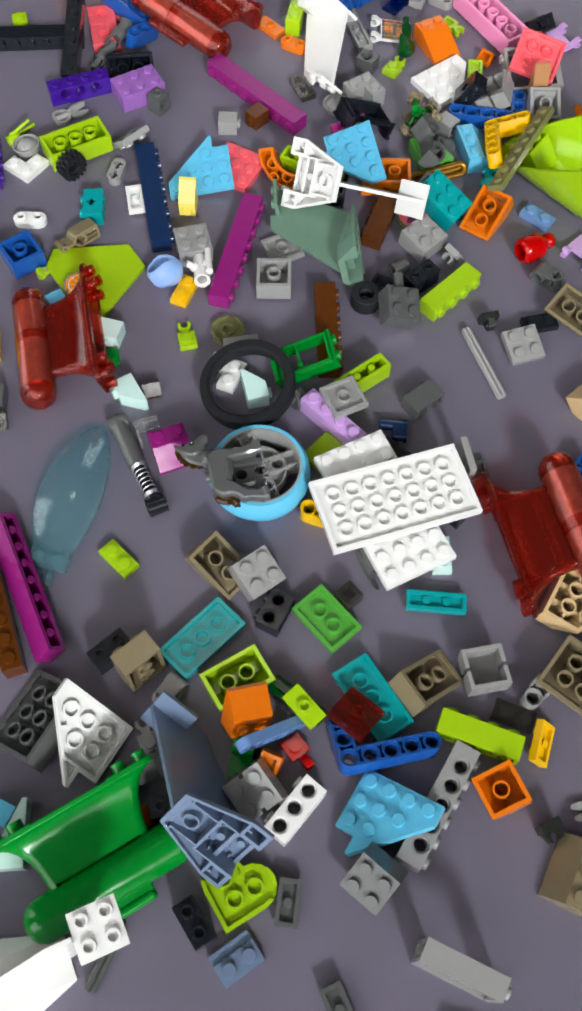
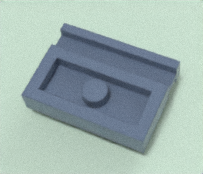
[208,929,265,989]

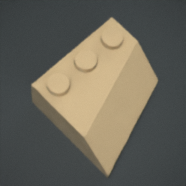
[534,563,582,634]

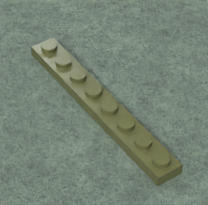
[488,106,555,192]

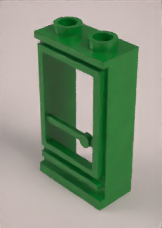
[270,329,342,389]

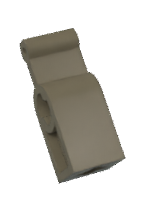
[54,217,101,253]

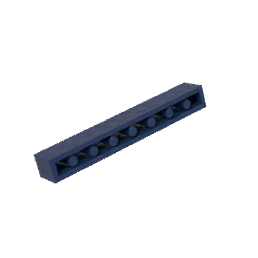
[135,142,174,253]

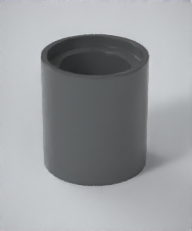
[388,258,411,276]

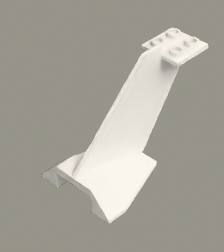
[297,0,358,95]
[280,136,431,220]
[0,893,131,1011]

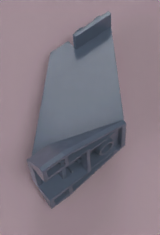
[140,690,275,889]

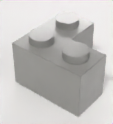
[342,71,386,106]

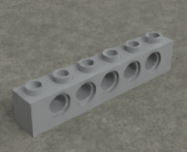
[394,740,481,873]

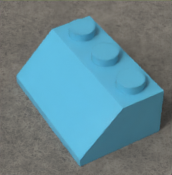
[454,123,488,174]

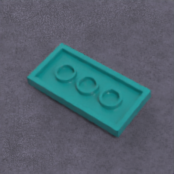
[160,597,246,681]
[331,653,414,742]

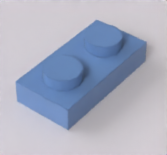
[519,202,556,232]

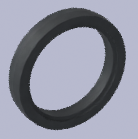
[199,339,296,430]

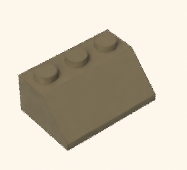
[544,283,582,337]
[537,832,582,917]

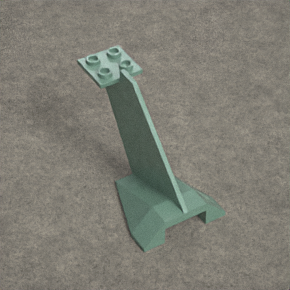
[270,179,365,287]

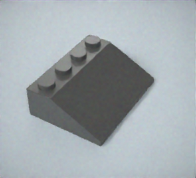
[0,669,63,773]

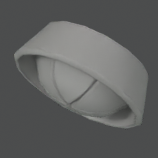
[322,93,345,117]
[12,134,40,158]

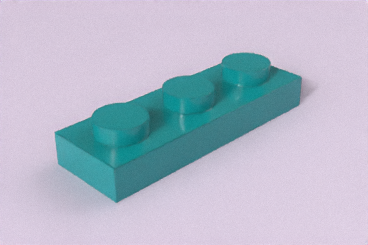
[405,589,467,616]

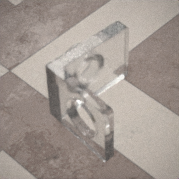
[132,415,159,449]

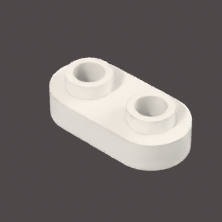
[13,211,48,229]

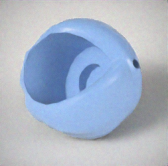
[147,254,184,288]

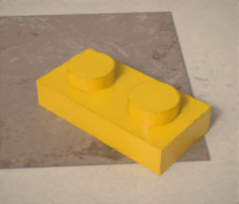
[170,274,198,308]
[528,719,555,768]

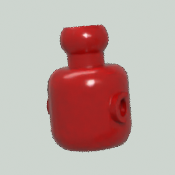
[514,232,556,264]

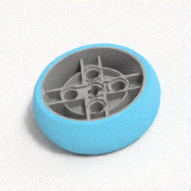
[209,425,311,521]

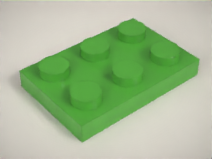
[291,584,362,654]

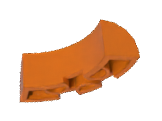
[258,147,296,190]

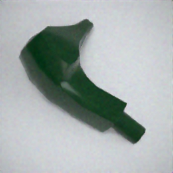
[397,16,415,58]

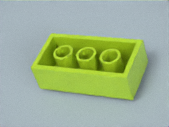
[39,115,113,172]

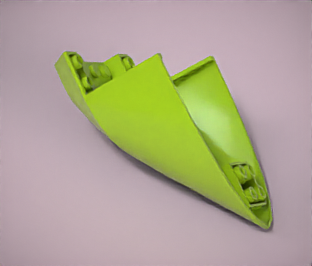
[502,115,582,219]

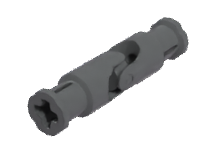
[89,16,133,70]

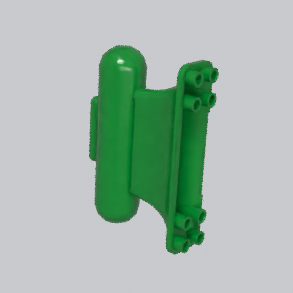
[0,748,188,944]

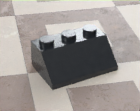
[105,51,154,78]

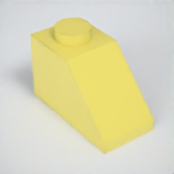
[178,176,198,216]

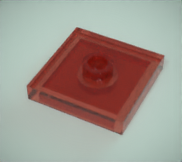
[326,686,386,743]

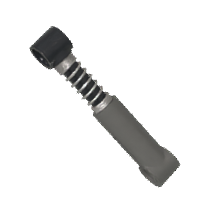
[106,411,169,518]

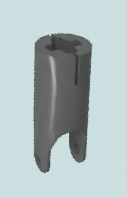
[355,548,379,590]

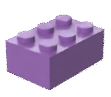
[110,64,166,113]

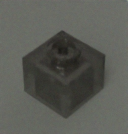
[334,580,363,611]

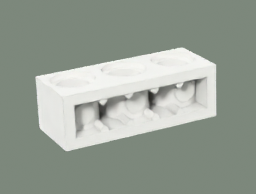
[264,774,327,847]

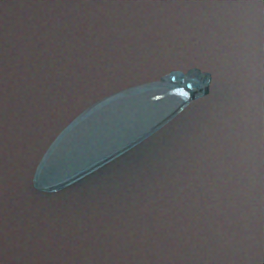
[30,425,111,586]

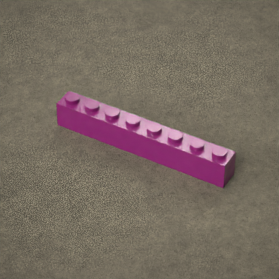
[207,53,307,136]
[208,193,265,309]
[0,512,66,663]

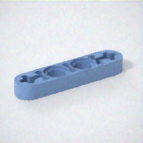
[235,715,305,754]

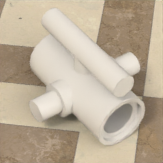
[185,247,215,288]

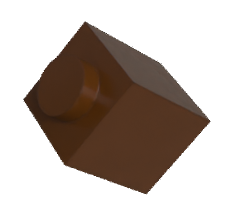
[245,102,269,131]

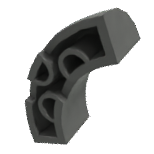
[410,113,446,168]

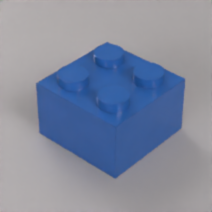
[0,229,47,280]

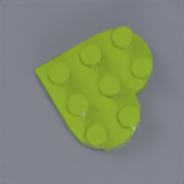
[201,862,277,934]

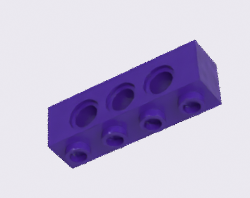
[46,67,112,107]

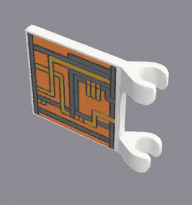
[370,15,403,43]

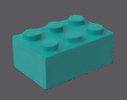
[423,169,473,232]

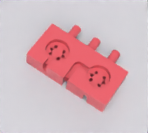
[87,5,126,55]

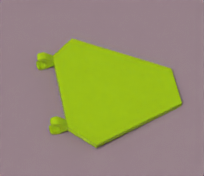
[36,244,146,321]

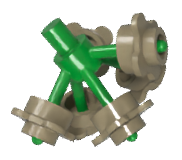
[399,90,443,137]

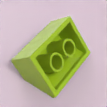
[199,644,276,711]

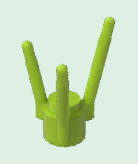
[5,119,40,148]

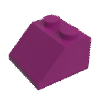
[147,422,190,475]

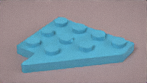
[323,120,387,185]
[168,136,235,200]
[335,771,445,857]

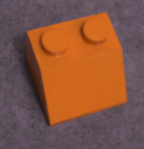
[220,681,273,739]
[471,759,532,820]

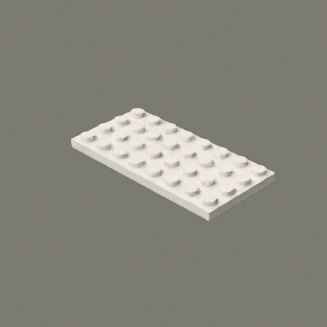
[313,429,457,591]
[308,443,483,555]

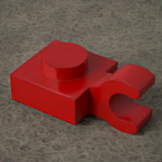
[280,732,314,772]

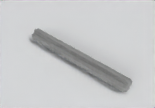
[461,326,507,400]

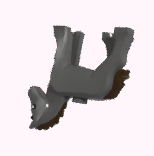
[174,435,270,508]

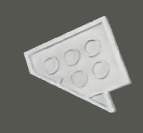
[410,54,466,108]
[52,678,133,788]

